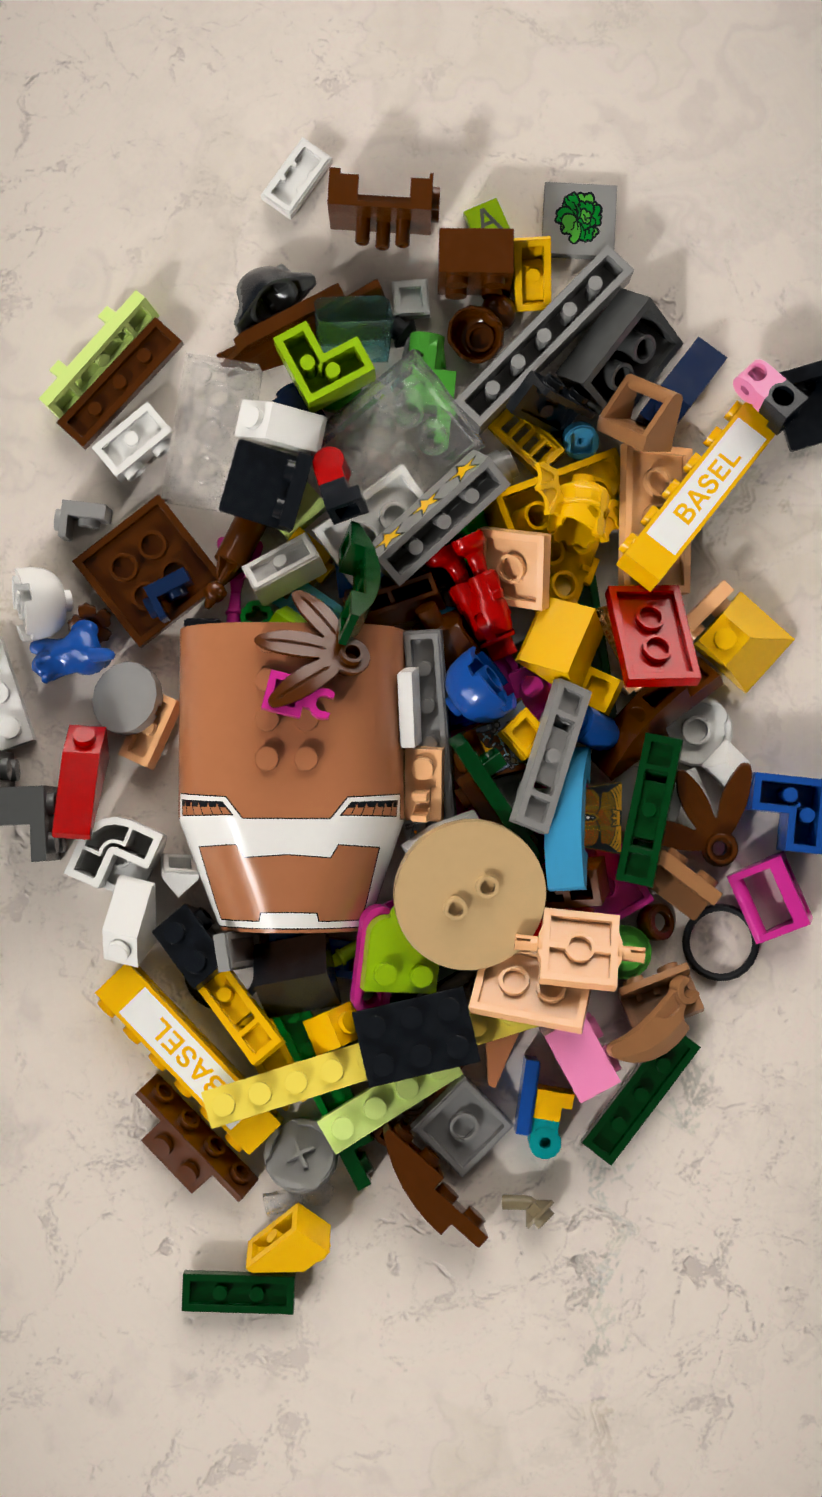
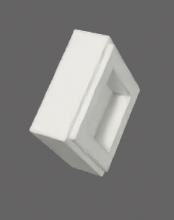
[392,279,430,320]

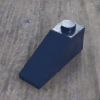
[635,336,728,426]

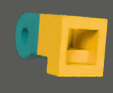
[527,1084,574,1159]

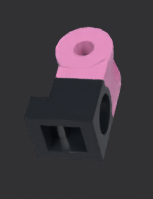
[733,359,808,435]

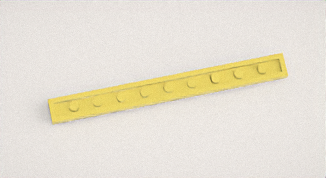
[201,1008,539,1129]

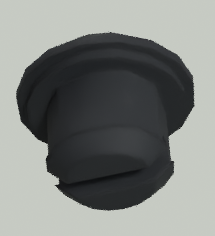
[385,315,416,348]

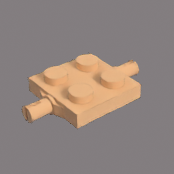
[514,907,646,992]

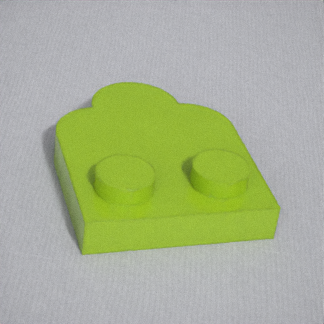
[360,906,439,994]

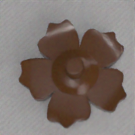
[67,602,112,643]

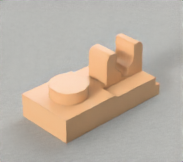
[405,746,445,823]

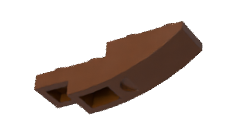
[591,656,724,781]
[382,1121,489,1248]

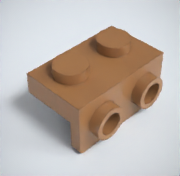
[649,847,723,920]
[618,962,704,1029]

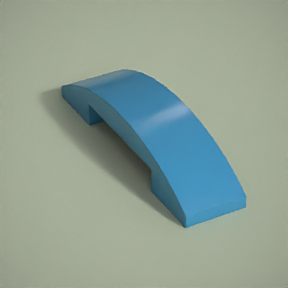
[544,746,591,891]

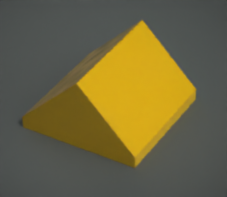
[515,597,604,687]

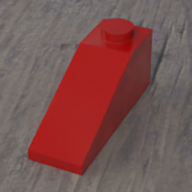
[52,724,110,840]

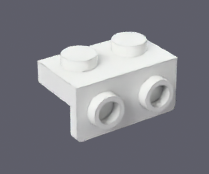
[91,401,177,483]

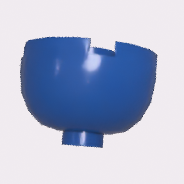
[445,646,517,724]

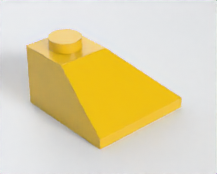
[693,591,795,694]

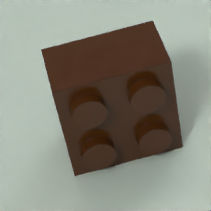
[438,228,514,300]

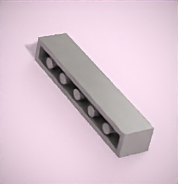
[453,245,634,437]

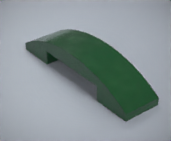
[338,521,381,646]

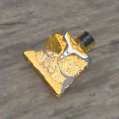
[584,782,622,854]

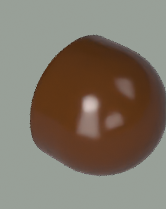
[481,294,516,331]
[636,904,674,941]

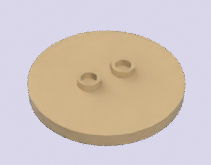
[393,819,546,970]

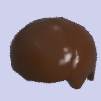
[447,305,504,364]

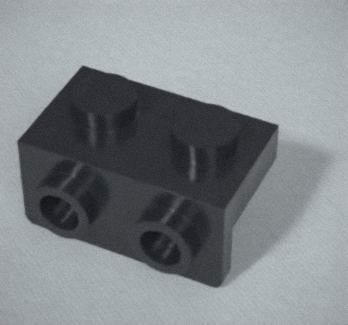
[505,370,596,438]
[152,903,219,990]

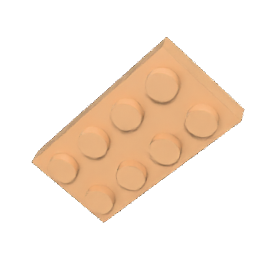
[618,443,693,595]

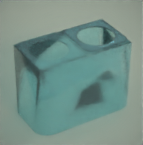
[314,295,394,363]

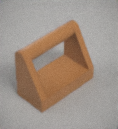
[596,374,683,452]

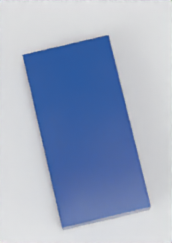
[514,1055,541,1136]

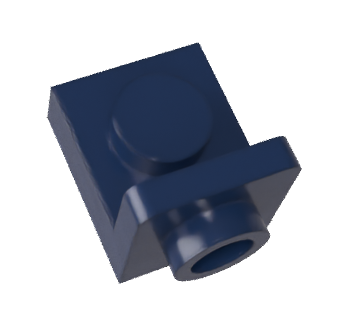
[142,567,194,624]

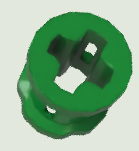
[240,600,274,622]

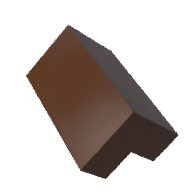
[343,564,446,627]

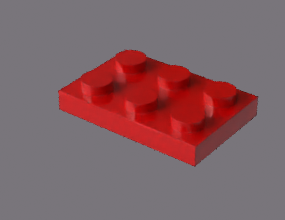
[605,585,702,688]

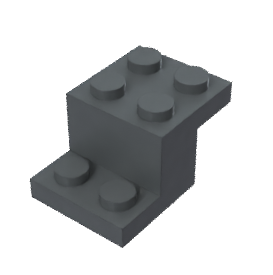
[0,750,67,862]

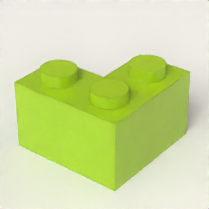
[273,321,376,413]

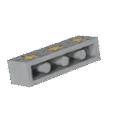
[372,449,511,586]

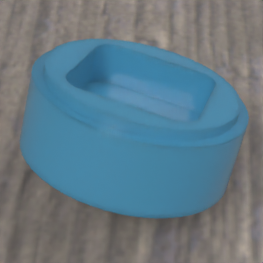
[561,421,599,460]

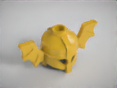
[535,462,619,548]

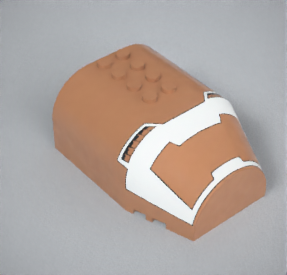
[178,622,405,933]

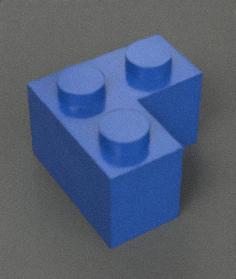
[744,772,822,854]

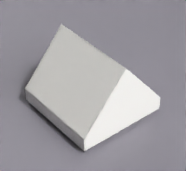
[701,739,750,787]
[160,854,199,898]

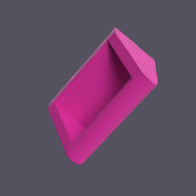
[726,851,813,944]

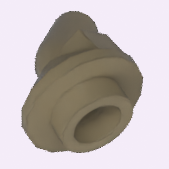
[502,1195,554,1229]

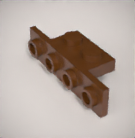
[135,1074,258,1202]

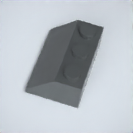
[555,288,684,415]

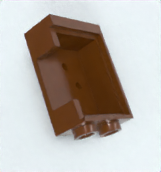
[327,167,440,251]

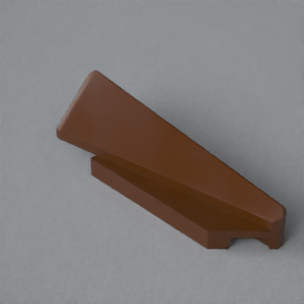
[216,279,393,381]

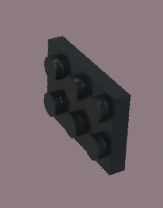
[352,986,481,1088]

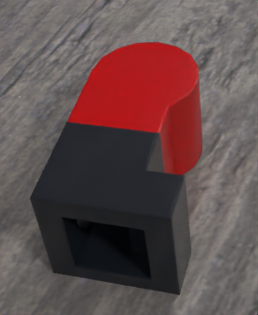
[312,446,369,525]

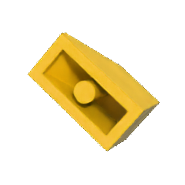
[246,1202,331,1273]

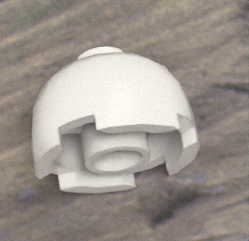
[12,567,73,642]

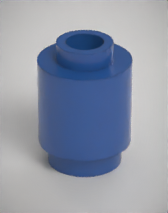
[577,706,620,751]

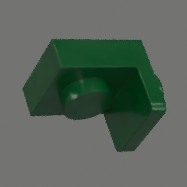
[339,1132,375,1191]

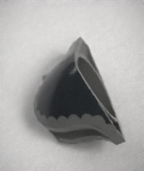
[234,264,317,334]

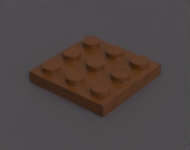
[72,494,216,648]

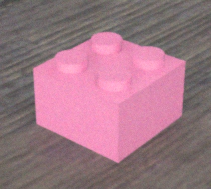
[539,1012,622,1103]

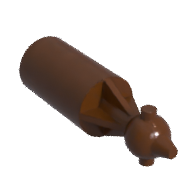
[203,516,267,609]

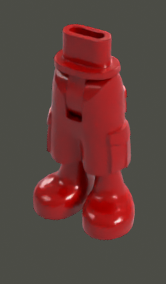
[425,529,518,662]

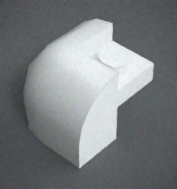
[64,817,167,892]

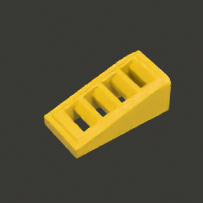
[488,409,565,477]

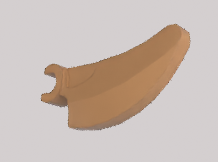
[606,975,700,1063]

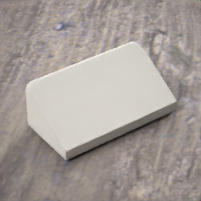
[241,532,327,606]

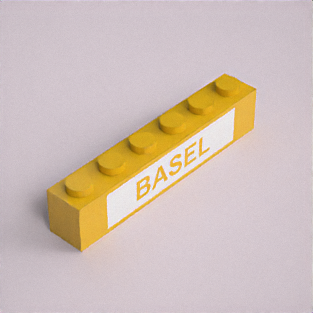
[615,400,775,592]
[95,964,284,1155]

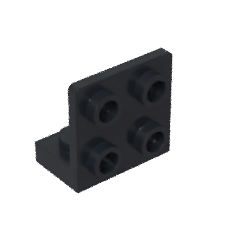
[779,360,822,452]
[219,439,314,533]

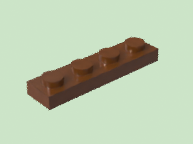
[56,317,184,450]

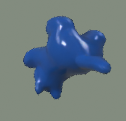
[29,620,116,684]

